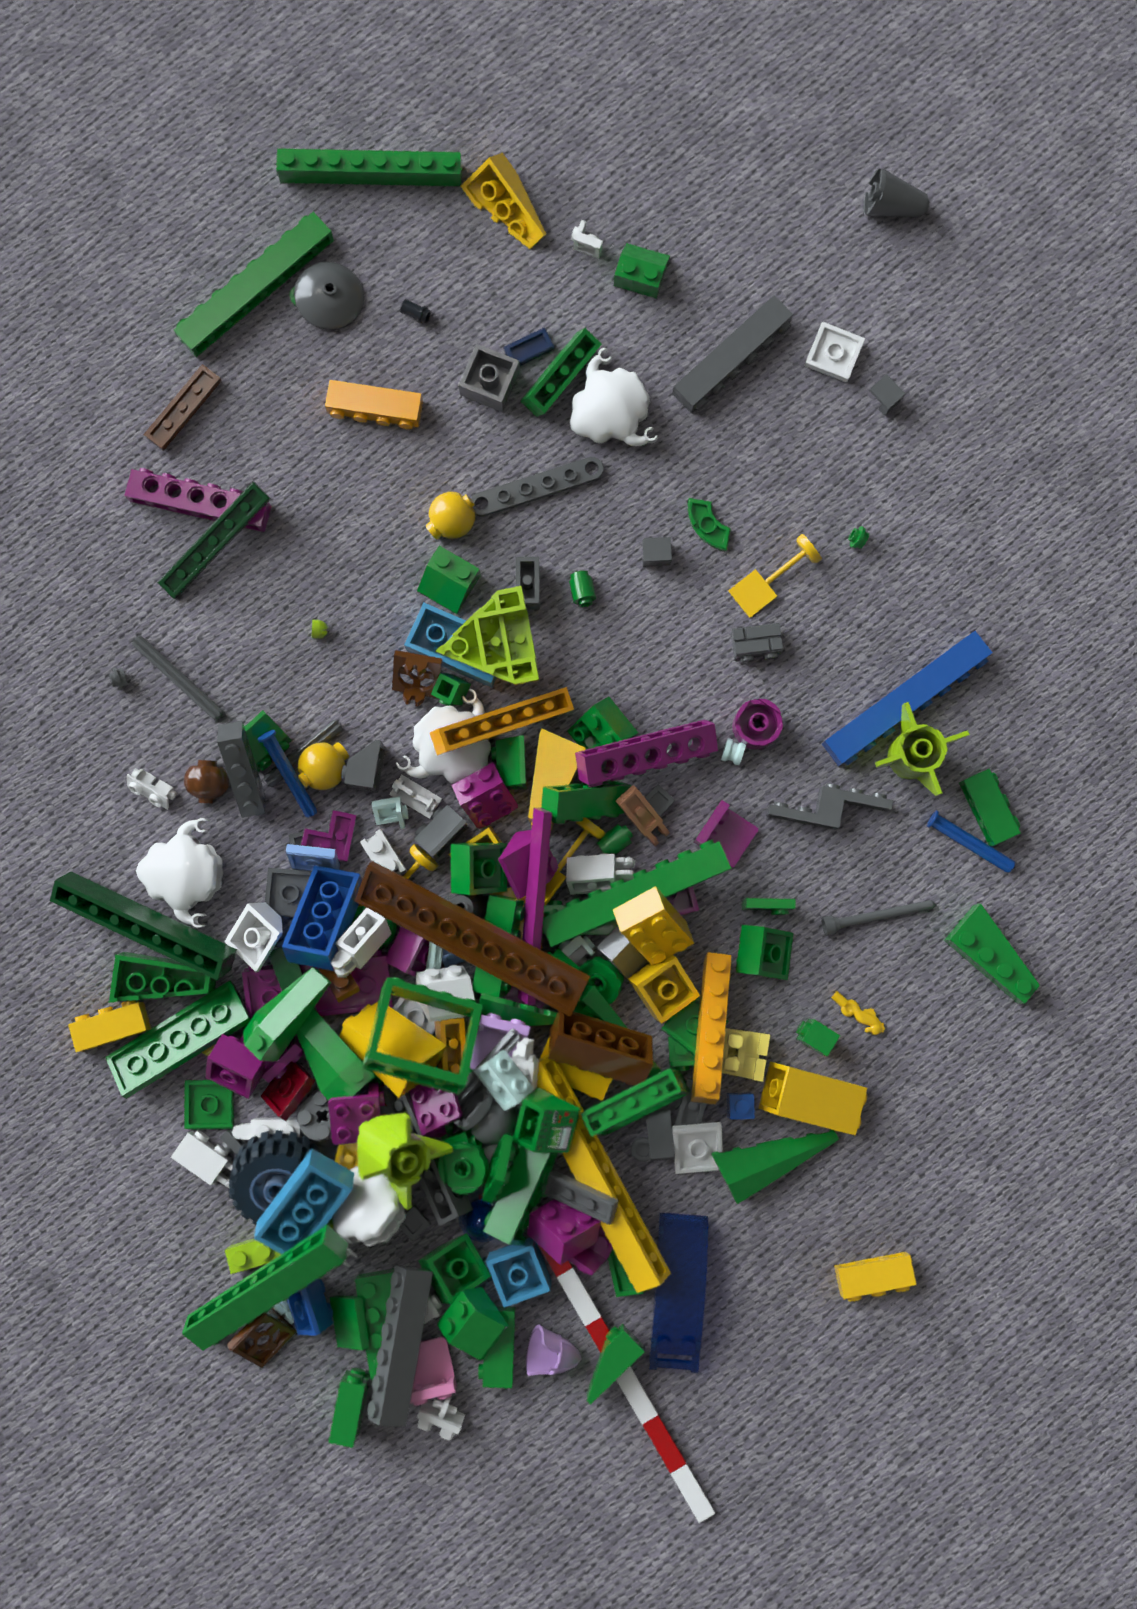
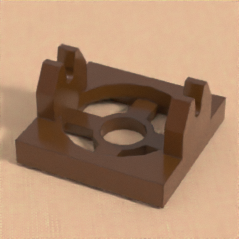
[392,650,442,707]
[227,1309,297,1368]

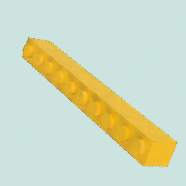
[537,1055,671,1293]

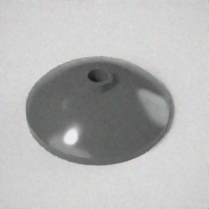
[294,262,364,330]

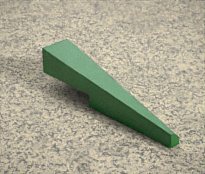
[574,985,662,1077]
[711,1129,839,1205]

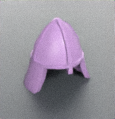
[526,1325,581,1376]

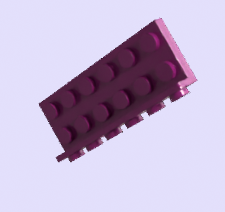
[242,949,394,1019]

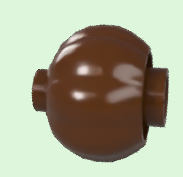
[184,760,229,804]

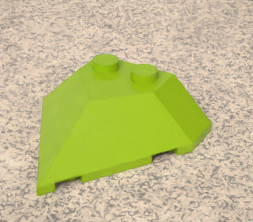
[435,586,539,685]

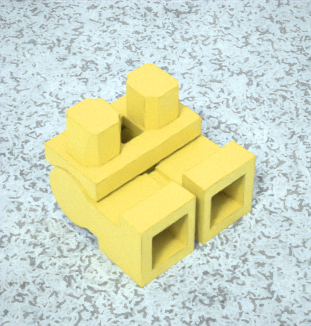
[722,1028,770,1082]

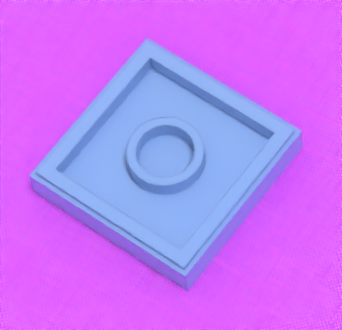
[286,844,340,871]

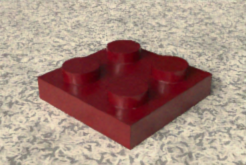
[260,1061,315,1121]

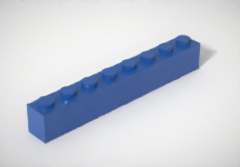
[822,631,992,767]

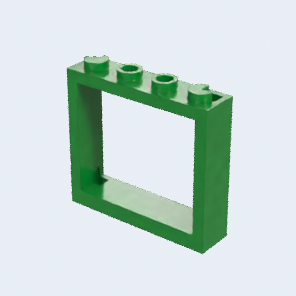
[362,977,483,1095]
[580,1068,691,1137]

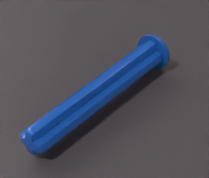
[258,730,317,818]
[926,810,1015,872]

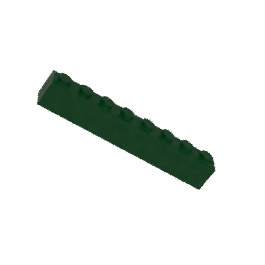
[50,872,237,980]

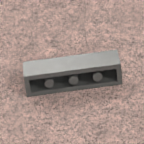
[217,721,266,818]

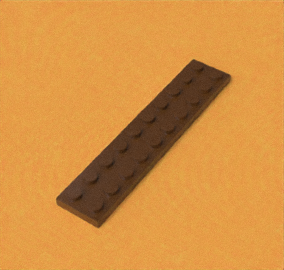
[355,861,590,1016]

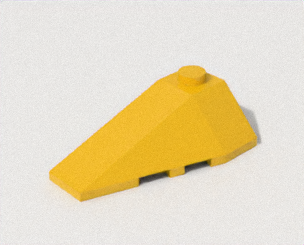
[461,152,546,249]

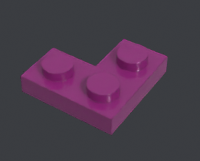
[301,810,356,862]

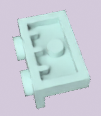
[474,1050,534,1111]

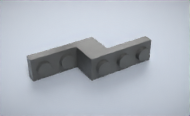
[766,784,893,830]

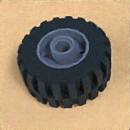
[229,1130,320,1225]

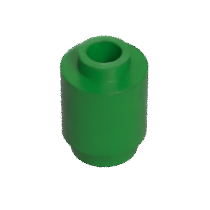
[569,570,596,607]
[597,824,633,855]

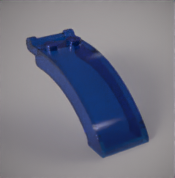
[649,1212,708,1373]

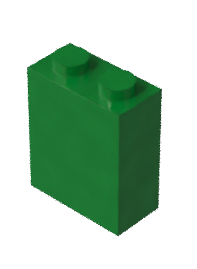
[328,1368,370,1448]

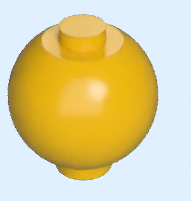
[425,492,475,540]
[298,742,349,790]

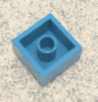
[486,1237,552,1308]

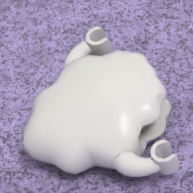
[570,348,658,446]
[396,689,491,784]
[136,818,223,928]
[331,1166,406,1267]

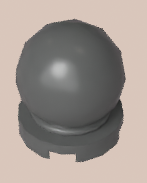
[454,1083,517,1146]

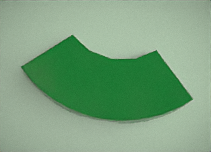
[688,498,731,552]

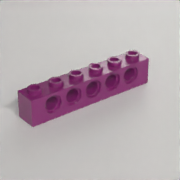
[124,468,271,532]
[575,720,718,787]

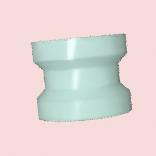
[721,738,746,766]

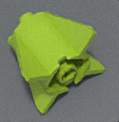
[875,702,970,796]
[357,1113,453,1209]

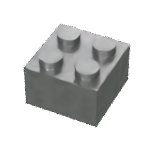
[458,344,520,412]

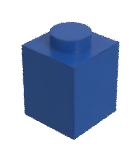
[727,1092,755,1120]

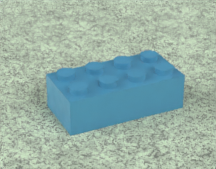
[404,602,497,688]
[254,1149,354,1254]

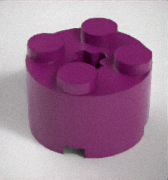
[732,699,783,750]

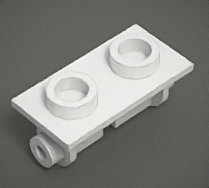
[127,768,177,810]
[389,775,442,819]

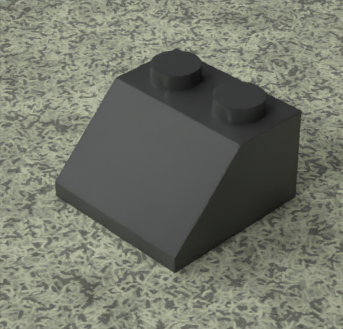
[341,740,386,793]
[414,805,469,860]

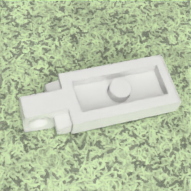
[512,1038,539,1105]

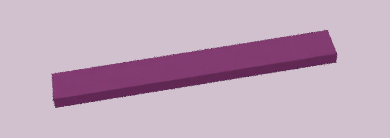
[517,808,552,1005]

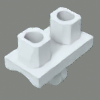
[417,1397,465,1441]

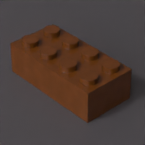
[548,1011,653,1086]

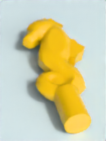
[831,991,885,1035]

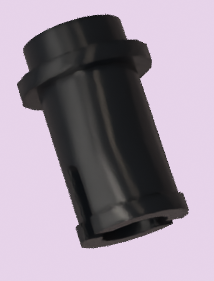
[400,299,431,324]

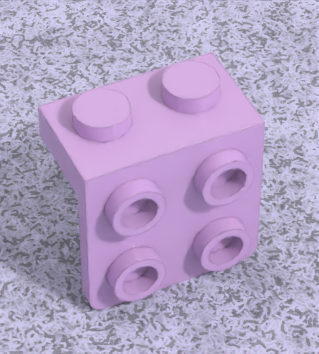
[470,1013,530,1070]

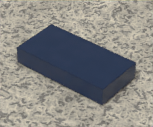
[503,327,555,366]

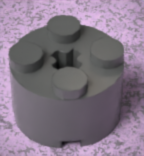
[297,1091,337,1147]

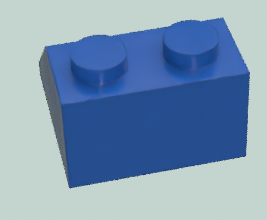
[287,1278,333,1335]

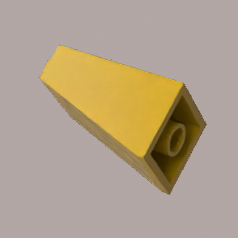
[528,729,586,829]
[339,1001,446,1098]
[758,1061,867,1136]

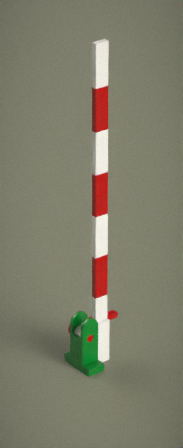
[479,1132,715,1523]

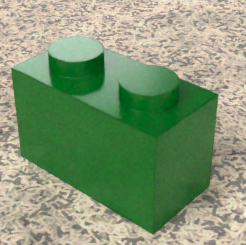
[795,1019,840,1057]

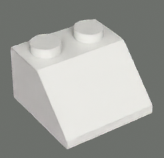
[225,902,283,972]
[416,965,475,1022]

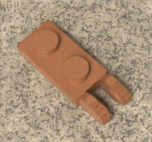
[615,785,670,846]

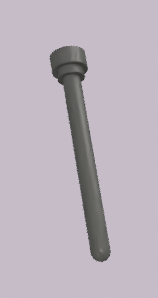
[821,900,935,936]

